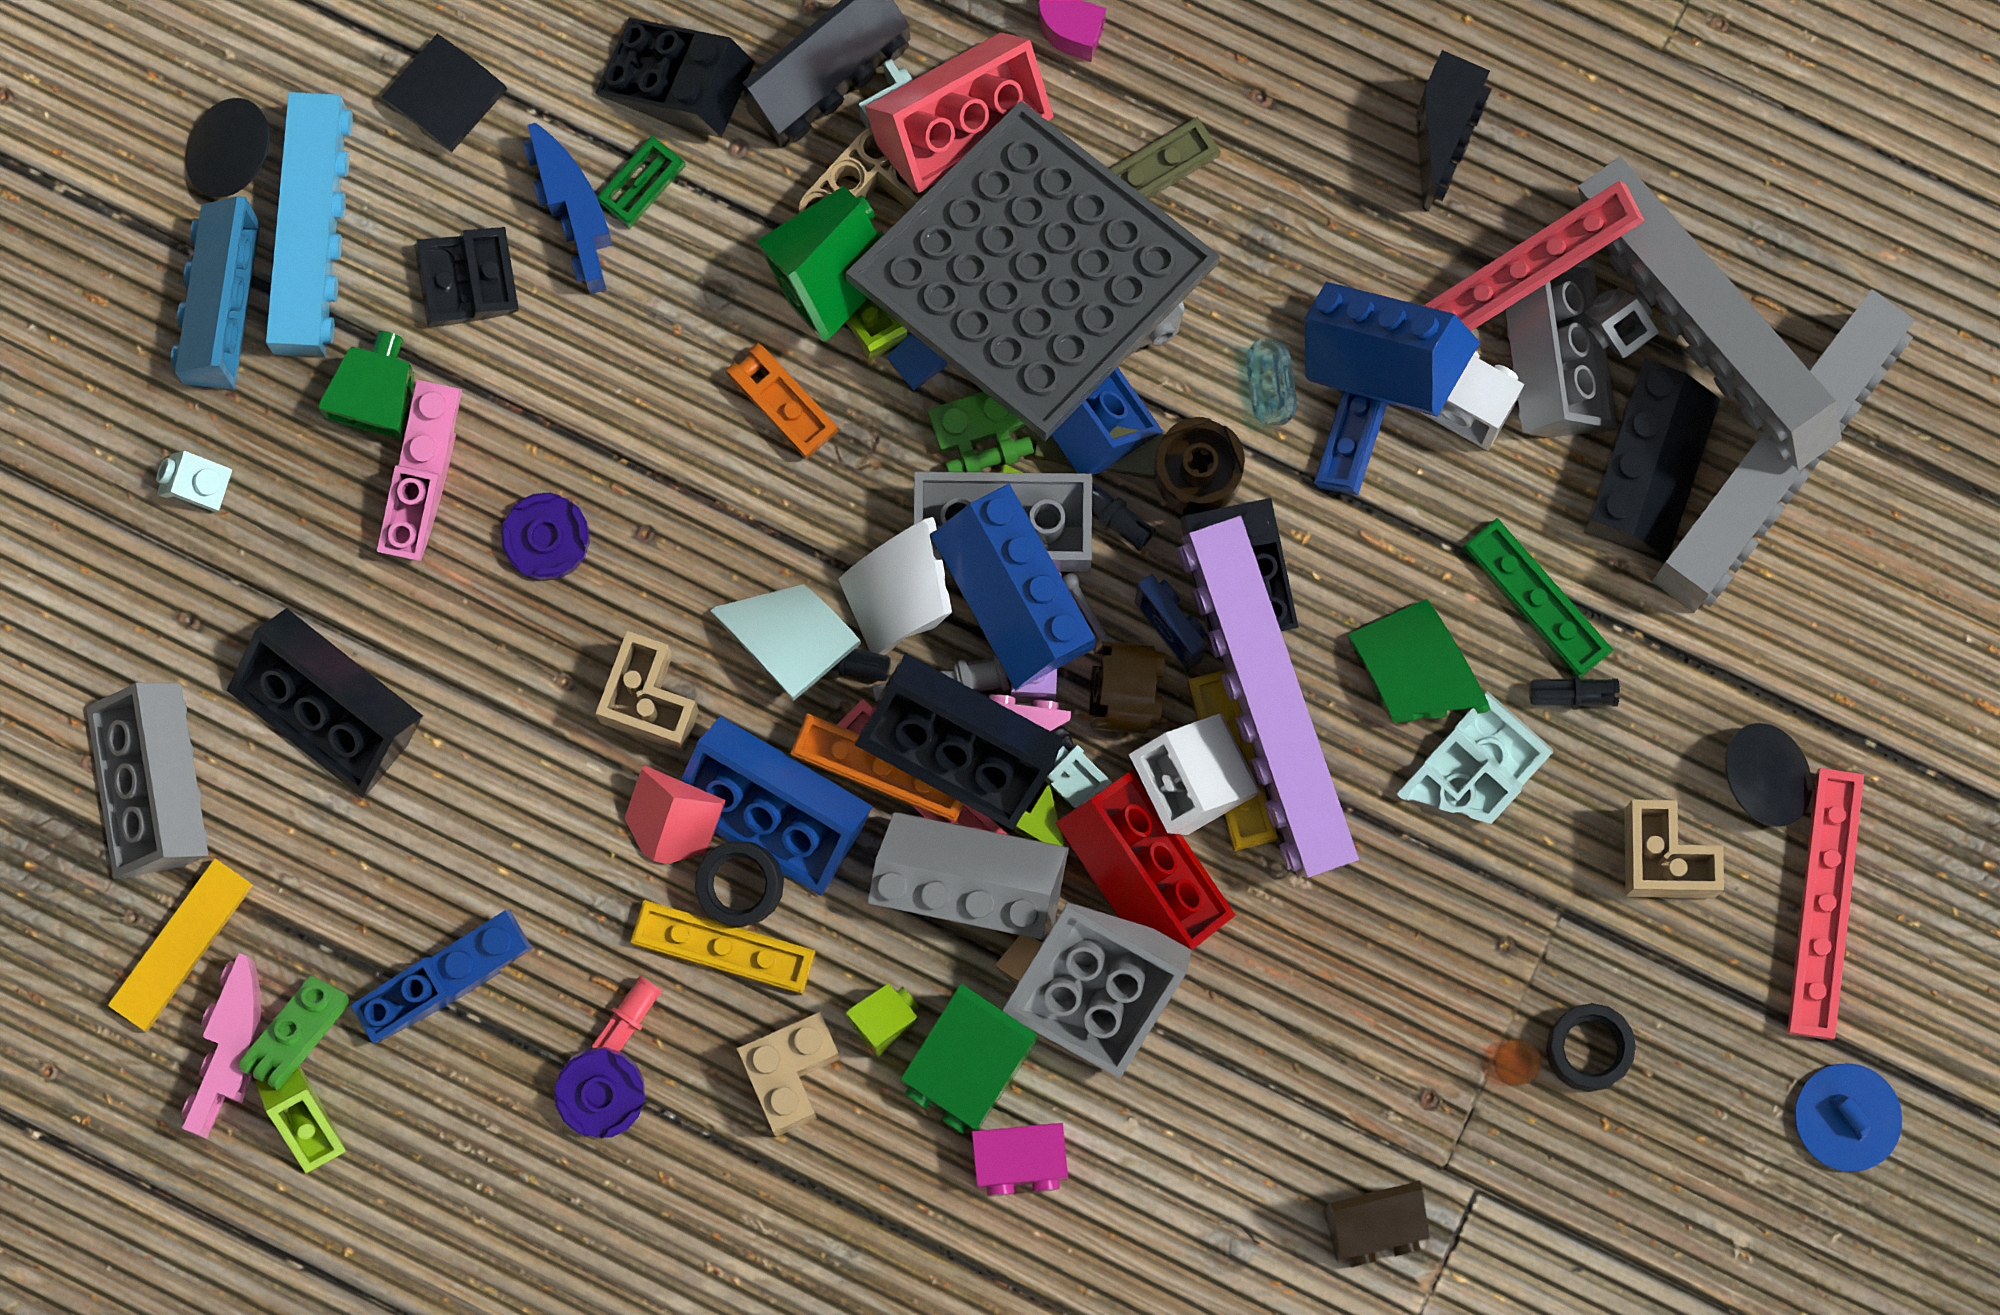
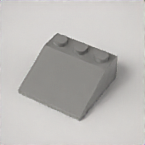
[1002,902,1192,1078]

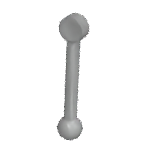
[1063,573,1116,642]

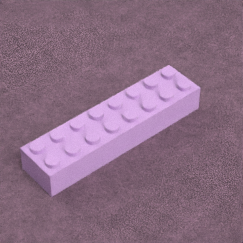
[1177,516,1359,878]

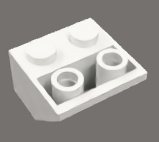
[1129,714,1261,835]

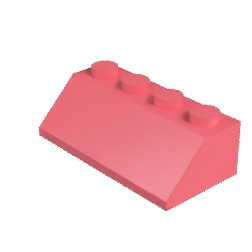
[865,32,1054,193]

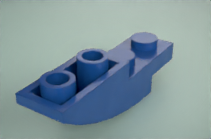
[523,123,613,294]
[351,910,533,1044]

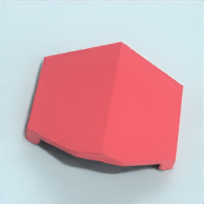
[624,765,726,864]

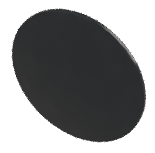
[186,98,269,198]
[1725,723,1812,827]

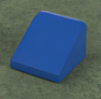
[886,333,948,391]

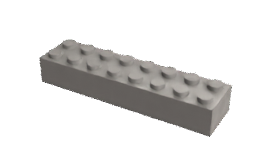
[1577,156,1842,470]
[1652,289,1915,613]

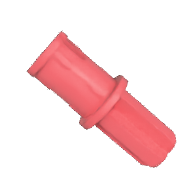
[591,975,663,1051]

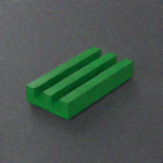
[597,135,686,229]

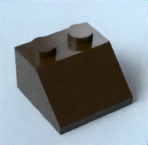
[1323,1181,1430,1268]

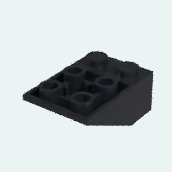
[595,17,755,138]
[1416,50,1492,212]
[1180,498,1299,632]

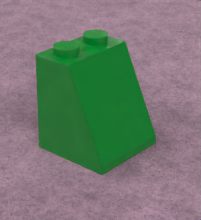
[756,186,884,342]
[900,983,1038,1135]

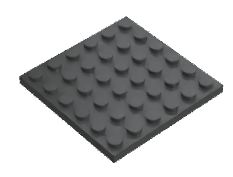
[846,101,1220,441]

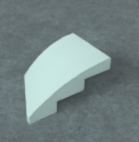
[710,584,861,701]
[1397,691,1553,824]

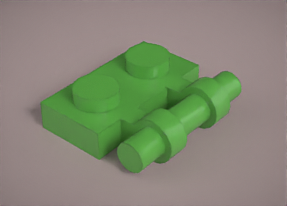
[928,392,1034,472]

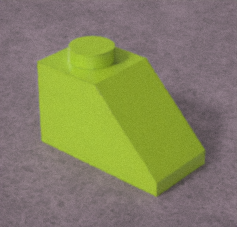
[846,983,919,1057]
[255,1066,346,1173]

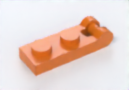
[725,342,839,460]

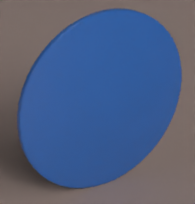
[1795,1063,1902,1172]

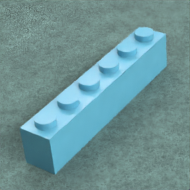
[266,92,353,357]

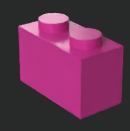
[972,1123,1068,1197]

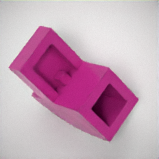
[1038,0,1107,62]

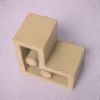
[595,631,699,752]
[1624,800,1724,898]
[737,1012,840,1137]

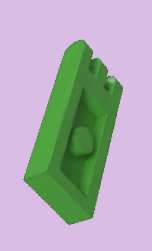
[239,975,349,1090]

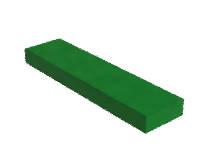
[1463,518,1613,679]

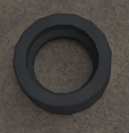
[695,841,784,927]
[1546,1003,1636,1092]

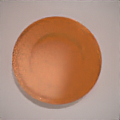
[1494,1039,1541,1086]

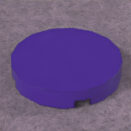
[501,492,590,581]
[555,1047,645,1138]

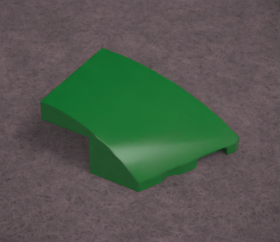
[1348,599,1490,723]

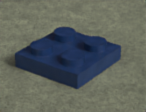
[1135,574,1207,672]

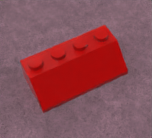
[1055,768,1236,950]

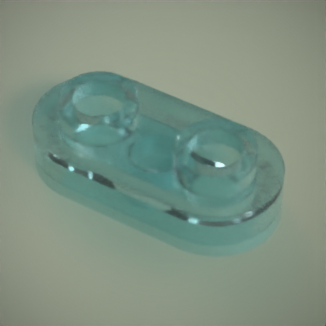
[1246,339,1297,426]

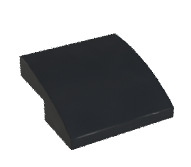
[381,34,507,153]
[414,227,519,327]

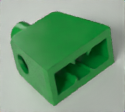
[318,331,414,442]

